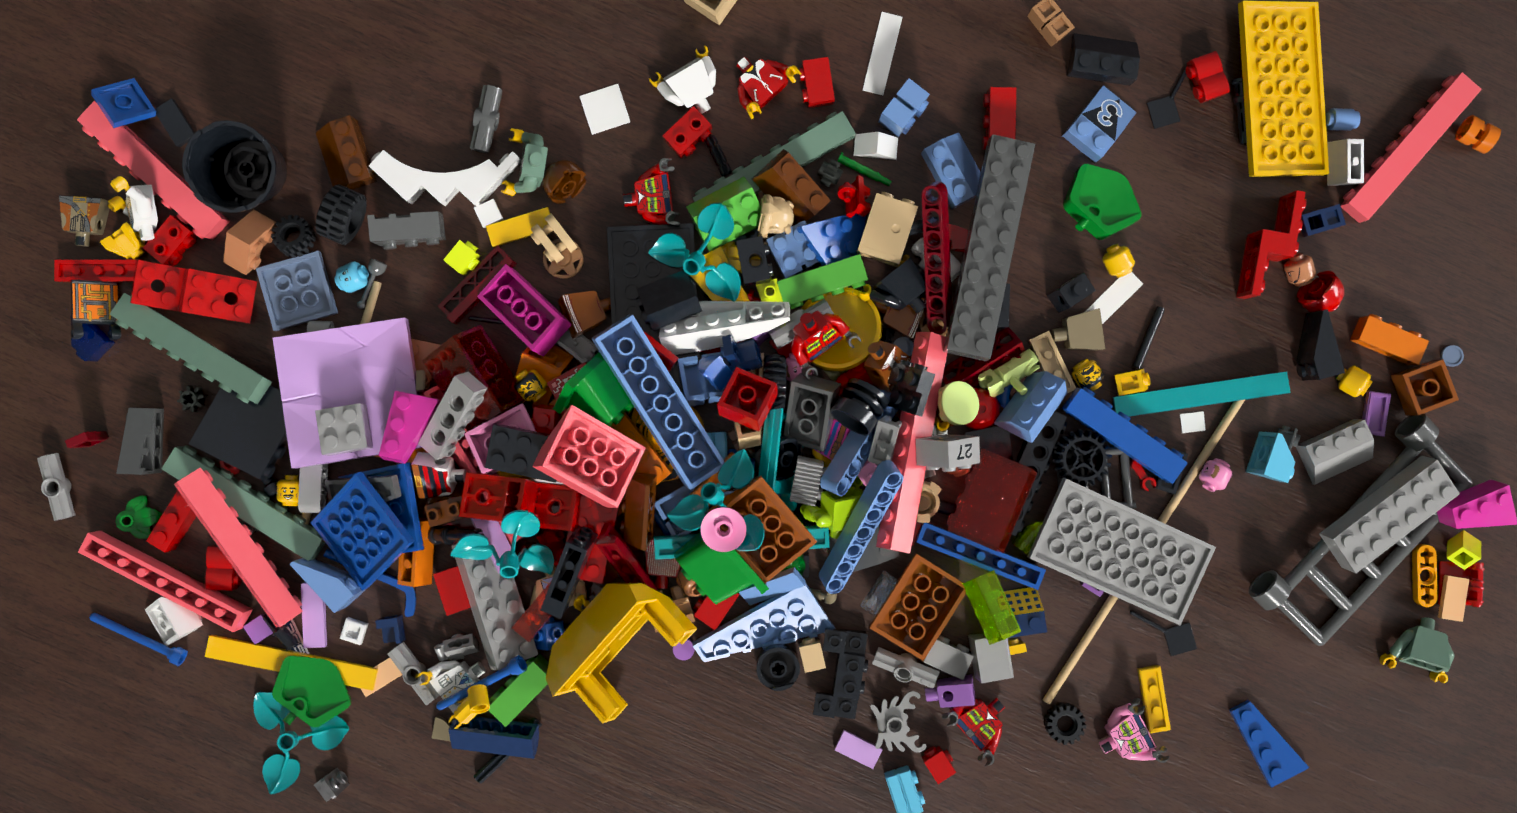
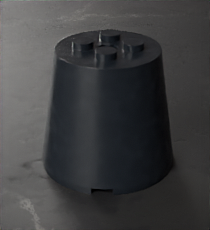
[182,120,287,213]

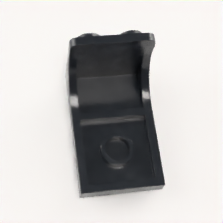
[485,423,557,483]

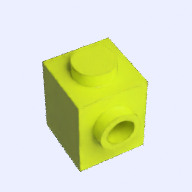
[444,240,480,276]
[756,276,783,302]
[1447,530,1481,570]

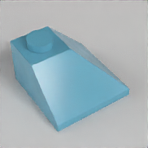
[1246,431,1295,483]

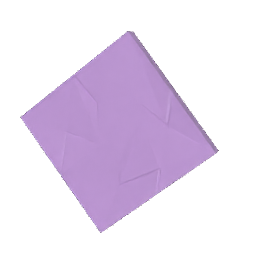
[273,317,422,468]

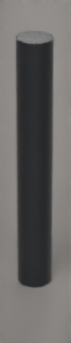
[1133,306,1165,369]

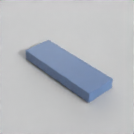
[739,567,806,605]

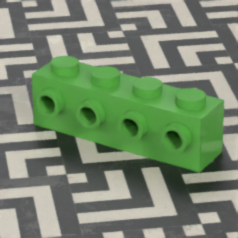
[777,254,869,309]

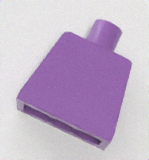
[925,674,975,708]

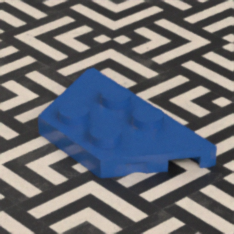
[796,214,866,266]

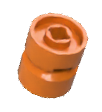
[1455,115,1501,154]

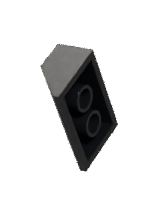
[1067,33,1140,86]

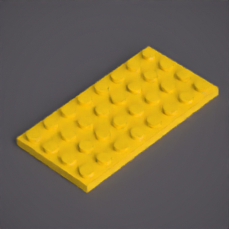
[1238,1,1329,177]

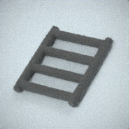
[1052,447,1136,509]

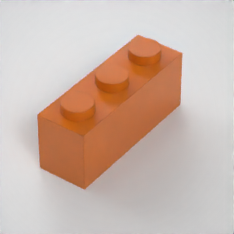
[1350,314,1429,365]
[397,518,434,587]

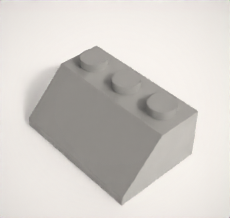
[1296,419,1374,485]

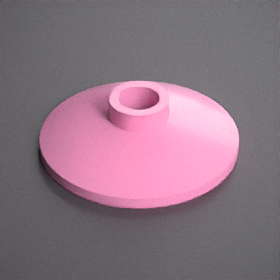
[701,507,746,552]

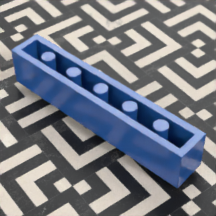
[1061,387,1188,484]
[915,523,1046,590]

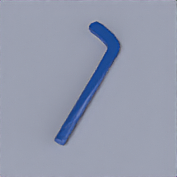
[324,549,417,617]

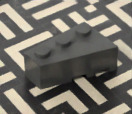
[367,211,446,250]

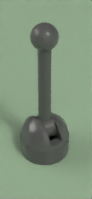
[357,258,387,309]

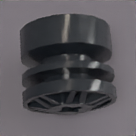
[830,378,889,436]

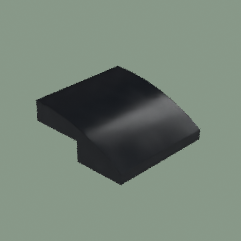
[964,426,1013,475]

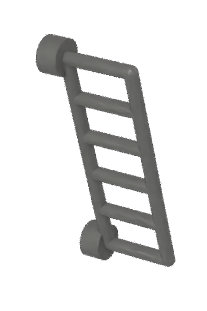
[1248,413,1473,646]

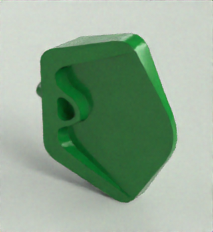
[1063,164,1141,240]
[272,656,351,728]

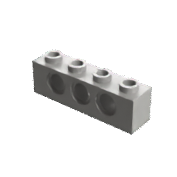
[418,372,487,460]

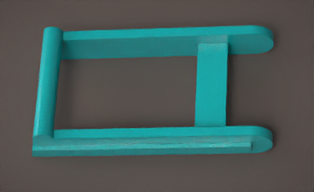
[759,408,803,512]

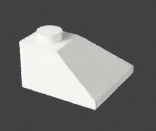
[145,597,203,646]

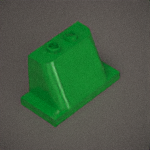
[553,352,634,427]
[674,512,769,605]

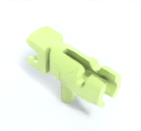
[978,349,1040,397]

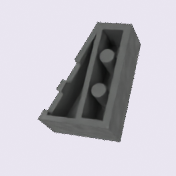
[116,408,164,475]

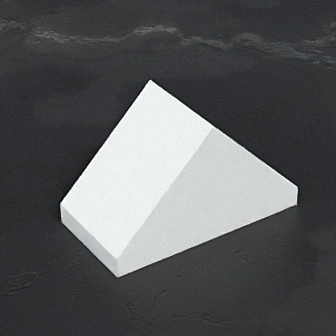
[853,132,898,160]

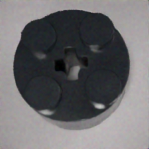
[756,644,800,691]

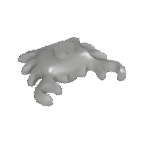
[870,691,927,752]

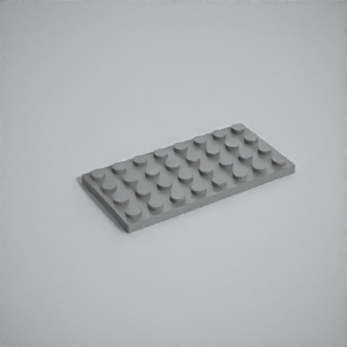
[1027,478,1216,625]

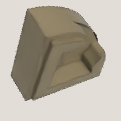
[416,370,428,392]
[432,716,451,742]

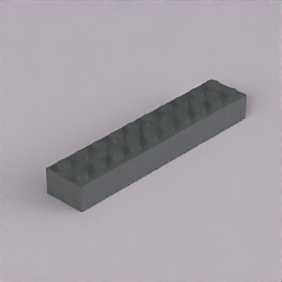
[943,134,1035,361]

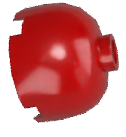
[1297,271,1344,312]
[964,388,1000,430]

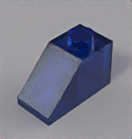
[71,323,115,362]

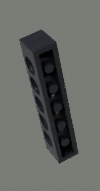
[988,412,1067,536]

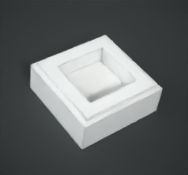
[474,199,503,228]
[340,617,369,645]

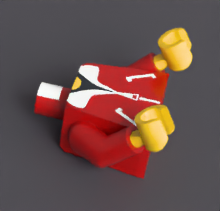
[736,57,801,119]

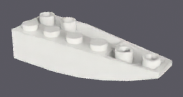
[659,301,790,355]

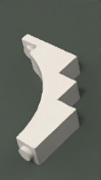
[369,150,521,206]

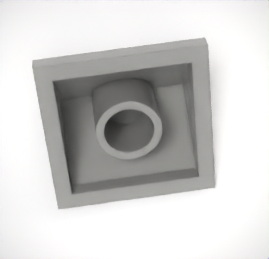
[968,634,1014,683]

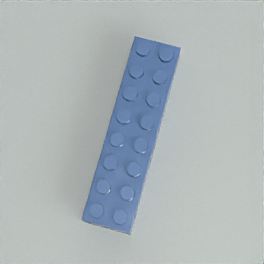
[591,314,725,490]

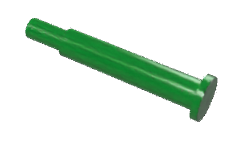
[837,152,892,186]

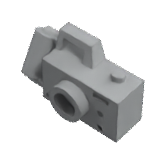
[434,633,479,661]

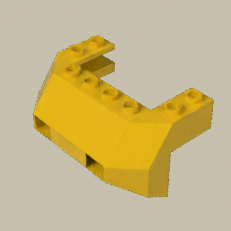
[546,583,697,723]

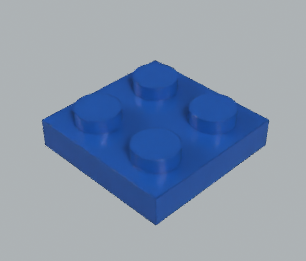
[91,78,156,128]

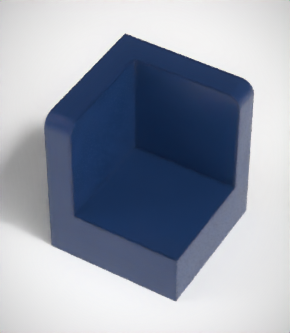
[375,614,406,644]

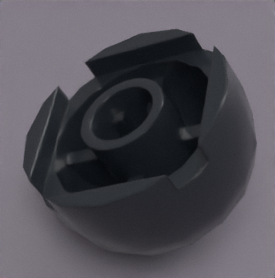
[760,435,803,480]

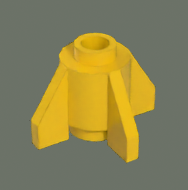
[100,222,145,260]

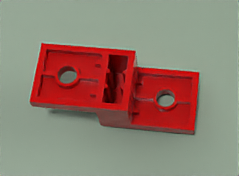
[1236,190,1307,299]
[130,260,257,324]
[459,473,580,532]

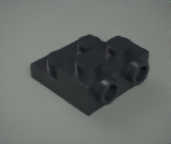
[888,360,935,417]

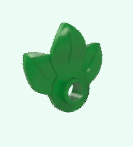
[116,496,162,539]

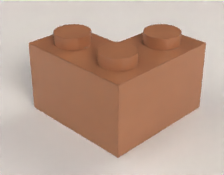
[223,209,276,275]

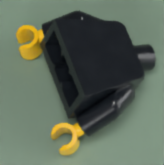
[859,255,927,314]

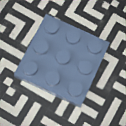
[256,251,338,331]

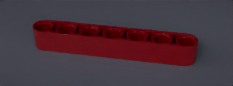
[921,181,952,335]

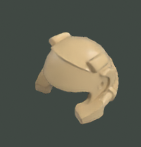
[758,194,794,239]
[916,481,942,523]

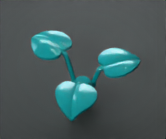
[648,203,741,302]
[667,449,764,551]
[451,510,554,578]
[253,692,349,794]

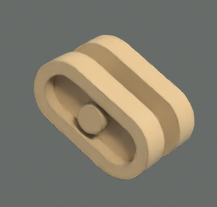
[530,213,578,263]

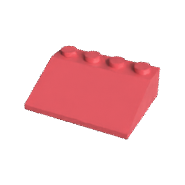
[532,405,646,508]

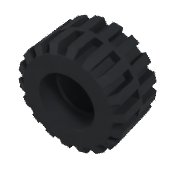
[315,184,367,245]

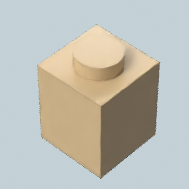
[799,637,826,673]

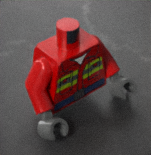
[623,158,680,226]
[791,310,861,380]
[942,697,1005,767]

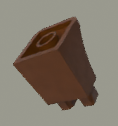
[424,482,464,527]

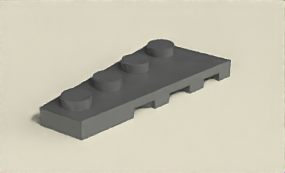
[325,475,402,502]

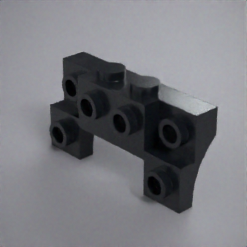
[813,628,868,719]

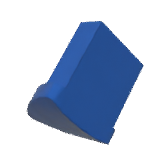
[699,355,733,391]

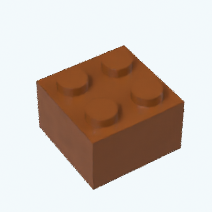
[1391,359,1459,416]

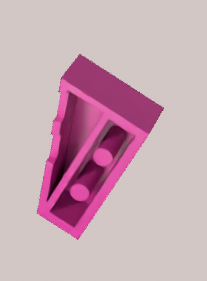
[378,391,441,464]
[1437,479,1517,529]

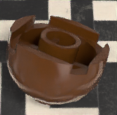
[542,160,586,204]

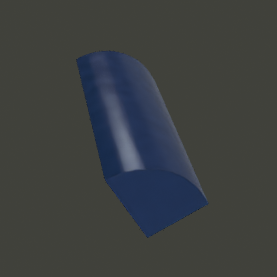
[448,716,539,759]

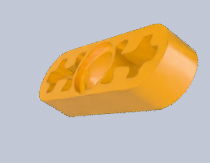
[1412,544,1437,607]

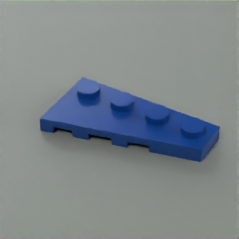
[1229,700,1309,788]

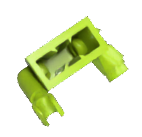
[800,476,863,539]

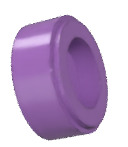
[673,639,695,660]

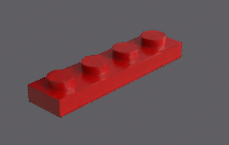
[54,260,145,282]

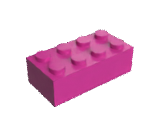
[477,264,572,357]

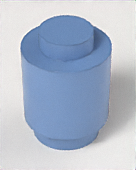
[1325,108,1360,131]

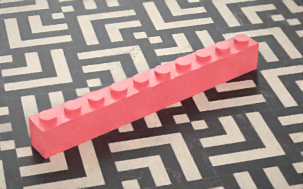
[876,332,947,553]

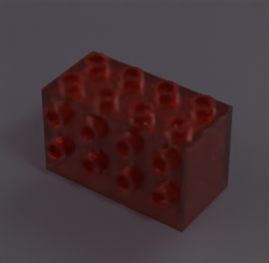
[422,325,525,432]
[947,448,1037,553]

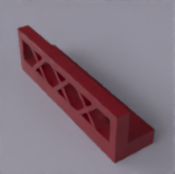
[438,245,517,324]
[942,327,1025,388]
[596,522,657,591]

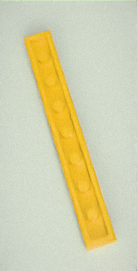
[205,635,378,691]

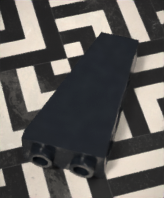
[540,526,598,619]

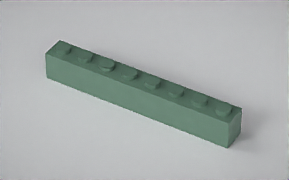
[693,111,856,202]
[109,293,272,404]
[161,445,326,561]

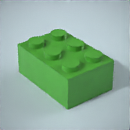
[686,176,761,252]
[489,654,549,727]

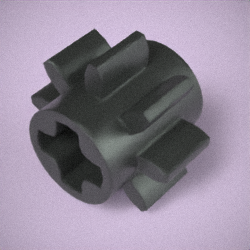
[817,159,843,187]
[177,386,208,412]

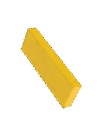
[486,207,550,247]
[1137,665,1171,733]

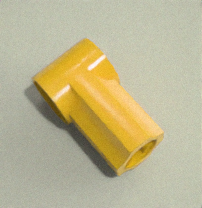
[454,684,490,724]

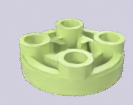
[938,381,979,425]

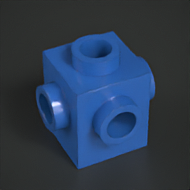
[532,616,565,650]

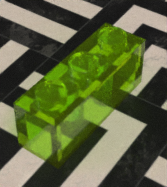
[962,570,1021,645]

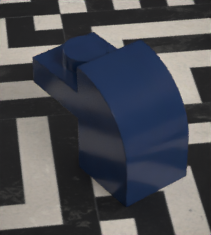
[1301,204,1346,237]
[720,335,763,372]

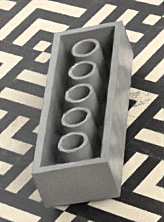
[1320,456,1460,573]
[452,544,538,670]

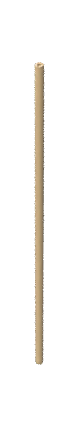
[1043,376,1253,705]

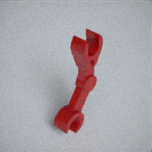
[1130,458,1156,491]

